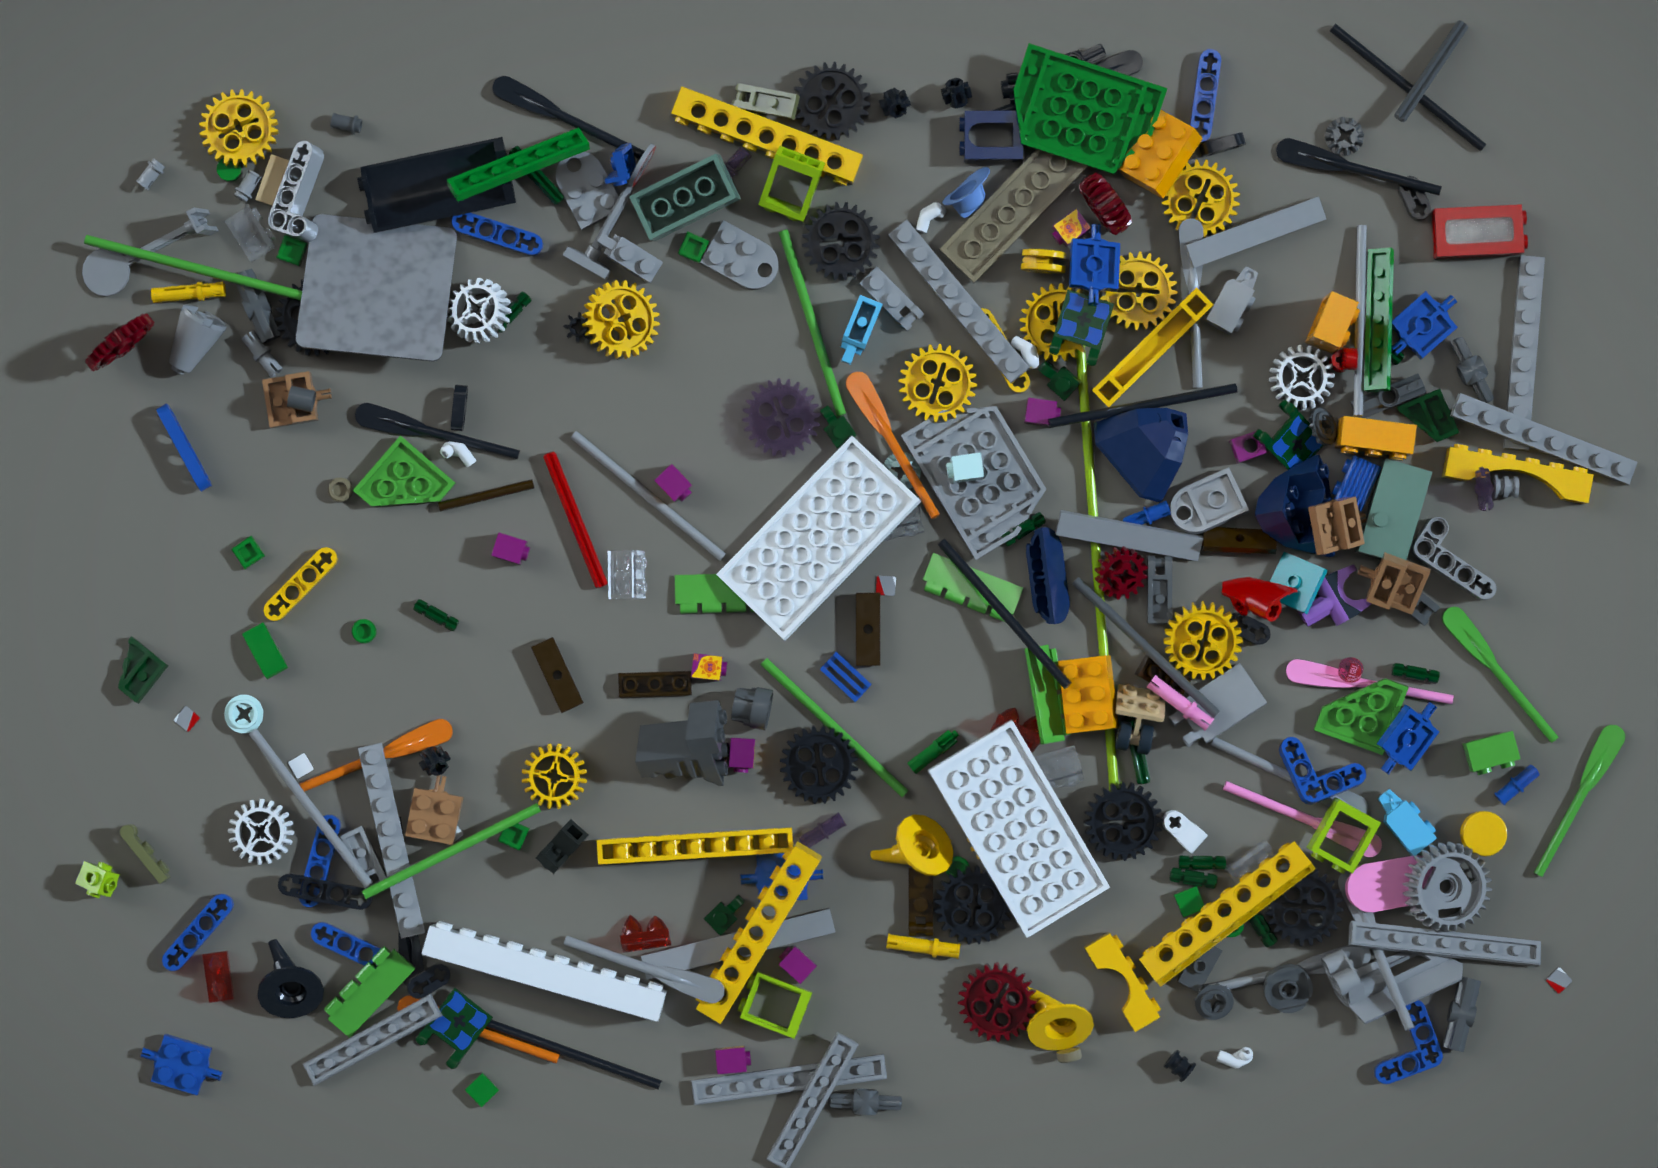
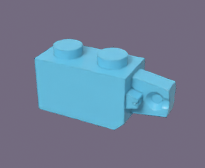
[841,295,883,365]
[1378,789,1437,856]

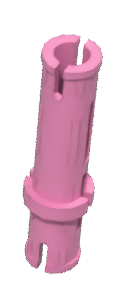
[1147,675,1214,731]

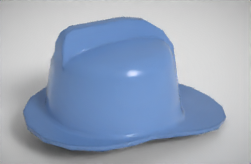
[943,167,990,218]

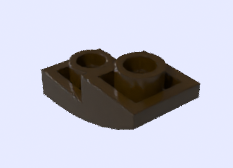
[1135,655,1192,696]

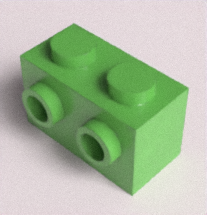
[1462,731,1521,775]

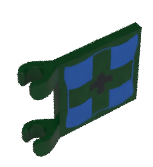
[1049,290,1114,366]
[1253,400,1323,470]
[415,988,493,1069]

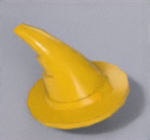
[870,814,953,876]
[1027,987,1094,1050]

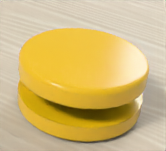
[1021,249,1067,274]
[1460,811,1507,856]

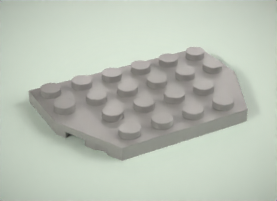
[901,406,1046,560]

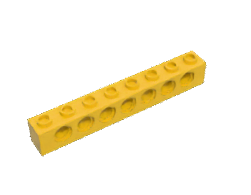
[671,86,863,186]
[597,827,793,864]
[696,841,822,1024]
[1139,841,1316,987]

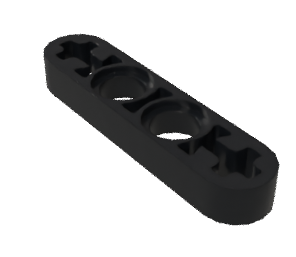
[278,874,373,910]

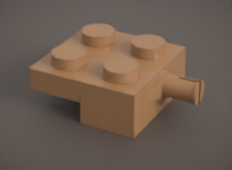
[262,371,332,428]
[1308,496,1366,555]
[1358,552,1430,615]
[405,775,464,845]

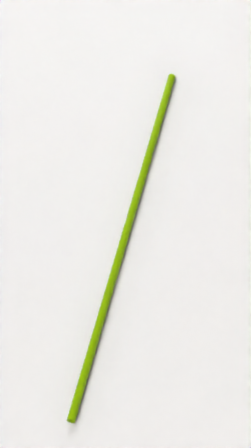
[1075,291,1119,791]

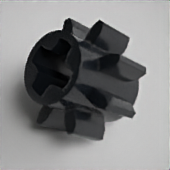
[1001,72,1018,104]
[941,78,972,108]
[879,88,911,119]
[563,312,590,343]
[419,746,451,776]

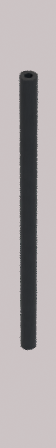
[1330,23,1486,152]
[1048,383,1238,428]
[938,539,1072,689]
[486,1020,662,1090]

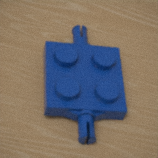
[1069,224,1120,306]
[1391,291,1458,360]
[1377,702,1439,775]
[740,853,823,903]
[140,1034,223,1095]

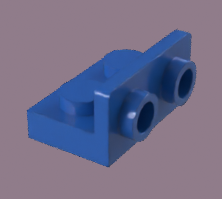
[604,143,637,186]

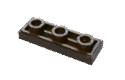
[1203,527,1277,554]
[856,593,880,666]
[531,637,584,713]
[618,671,692,697]

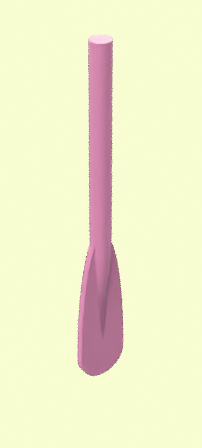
[1286,659,1454,705]
[1223,781,1382,857]

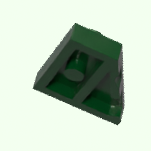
[1397,388,1460,442]
[118,636,169,704]

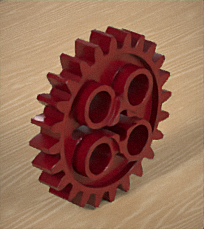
[85,313,155,372]
[958,962,1038,1042]

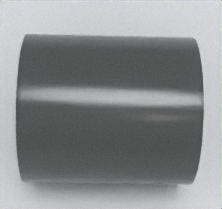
[287,386,316,412]

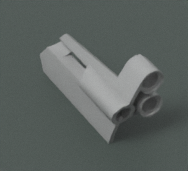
[1321,948,1463,1024]

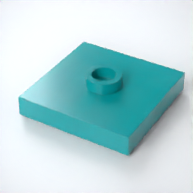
[1270,552,1328,614]

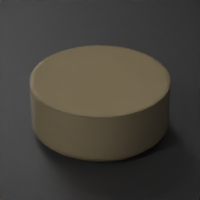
[328,477,353,502]
[1056,1047,1082,1063]

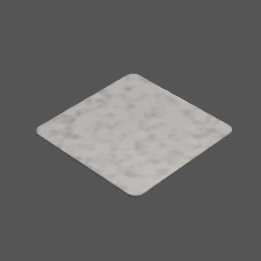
[296,214,457,361]

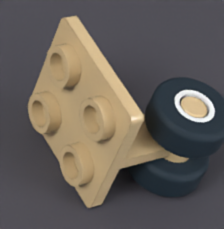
[1115,684,1165,755]

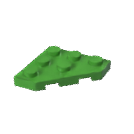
[353,435,456,507]
[1314,678,1409,755]

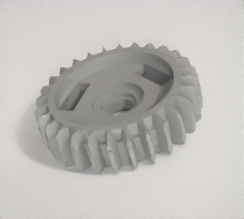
[1402,842,1492,932]

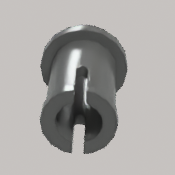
[330,113,363,135]

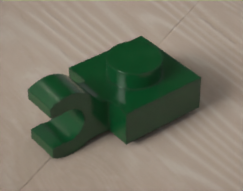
[1038,360,1082,401]
[820,405,857,449]
[703,894,745,936]

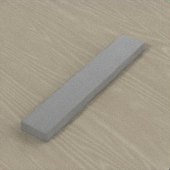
[1184,196,1326,268]
[1055,510,1203,561]
[303,994,442,1086]
[766,1032,859,1168]

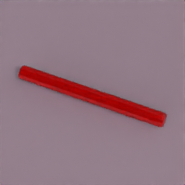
[543,451,608,588]

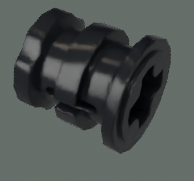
[1163,1050,1196,1082]

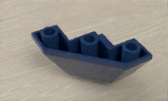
[1094,408,1188,503]
[1255,455,1335,557]

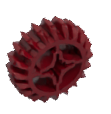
[1079,173,1132,235]

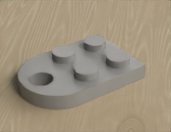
[556,152,619,230]
[700,220,779,290]
[1170,467,1249,534]

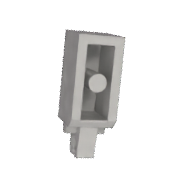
[596,233,663,283]
[1204,266,1258,335]

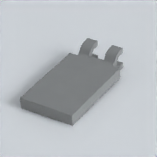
[1169,663,1267,747]

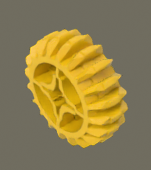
[522,744,587,809]

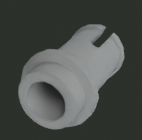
[136,158,165,190]
[234,169,262,202]

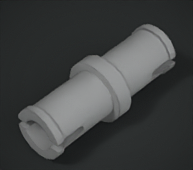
[241,330,283,378]

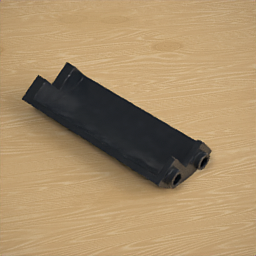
[357,137,516,233]

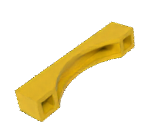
[1092,287,1214,407]
[1442,444,1594,504]

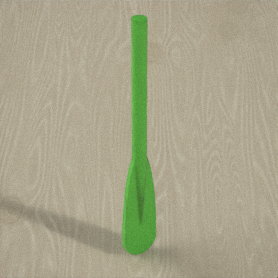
[1442,607,1558,743]
[1534,725,1625,877]

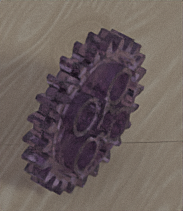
[742,378,821,457]

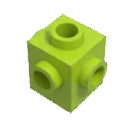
[75,861,120,899]

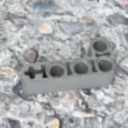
[268,141,324,242]
[1411,517,1496,600]

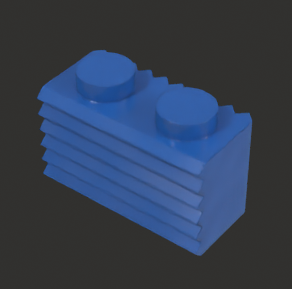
[1331,456,1381,512]

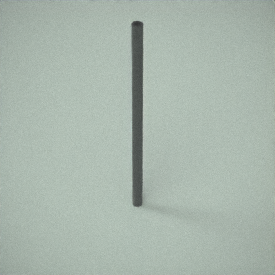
[1072,577,1220,718]

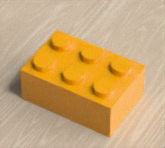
[1118,110,1203,199]
[1305,291,1360,354]
[1335,416,1417,461]
[1058,655,1119,734]

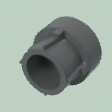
[731,687,773,730]

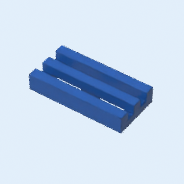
[820,652,872,702]

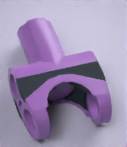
[1297,564,1372,627]

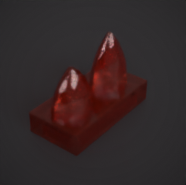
[990,707,1040,752]
[620,915,671,953]
[202,951,235,1003]

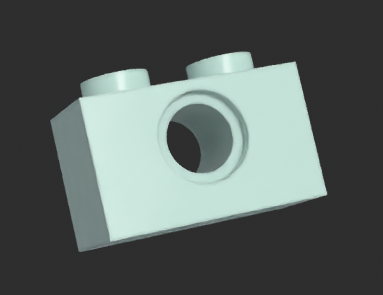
[946,452,984,484]

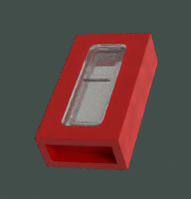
[1431,204,1528,259]

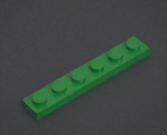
[447,128,590,202]
[1364,247,1394,393]

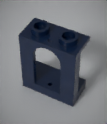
[959,111,1023,162]

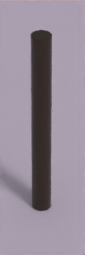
[438,479,535,512]

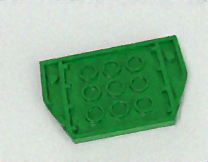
[1014,43,1168,174]

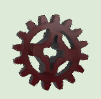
[1095,546,1148,600]

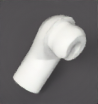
[915,202,946,233]
[1011,336,1039,369]
[440,441,477,467]
[1216,1047,1253,1069]

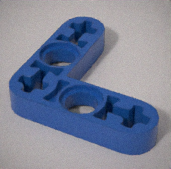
[1279,737,1366,805]
[1374,1000,1443,1084]

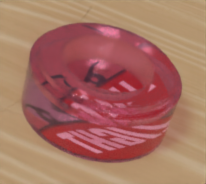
[1338,657,1363,683]

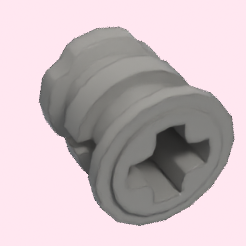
[1492,474,1519,499]

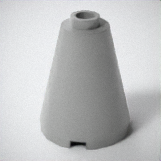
[169,304,227,375]

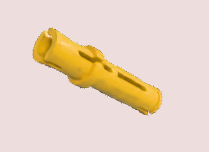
[151,281,226,303]
[886,933,961,959]

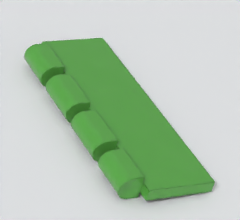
[923,553,1023,622]
[675,574,754,614]
[1024,645,1071,745]
[324,946,416,1038]

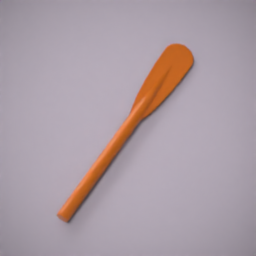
[846,372,940,519]
[299,719,453,792]
[397,995,560,1064]

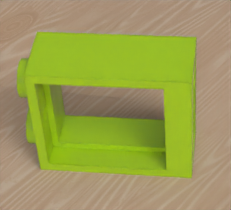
[758,146,825,222]
[1306,797,1381,874]
[737,971,812,1039]

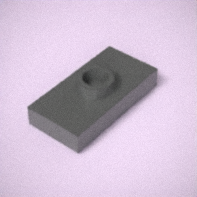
[1177,946,1222,992]

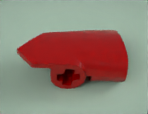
[1222,577,1298,622]

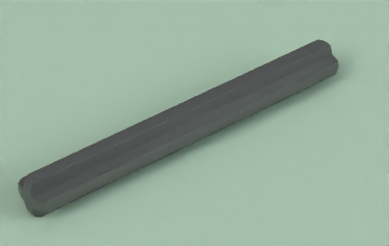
[1394,20,1468,122]

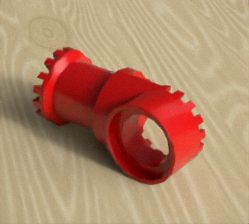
[1329,348,1358,373]

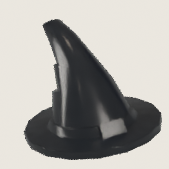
[257,939,324,1018]

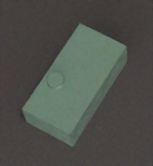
[629,154,741,241]
[1355,458,1432,560]

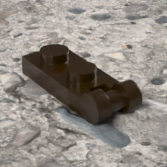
[908,868,933,936]

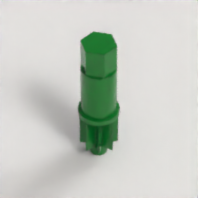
[907,730,959,774]

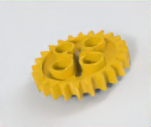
[199,89,279,168]
[1161,160,1240,238]
[1099,251,1178,331]
[582,280,660,359]
[1019,283,1086,362]
[898,344,977,423]
[1163,601,1243,680]

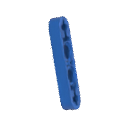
[1190,49,1221,144]
[452,213,543,256]
[156,403,212,492]
[299,815,341,907]
[162,894,234,971]
[311,922,381,967]

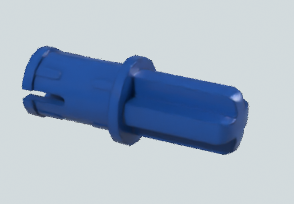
[1123,500,1171,525]
[1494,765,1540,805]

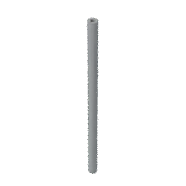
[1353,225,1367,417]
[571,431,726,561]
[249,729,373,889]

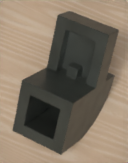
[536,819,589,874]

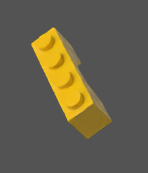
[1084,932,1161,1032]

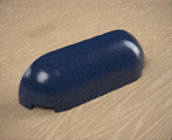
[1026,527,1070,624]

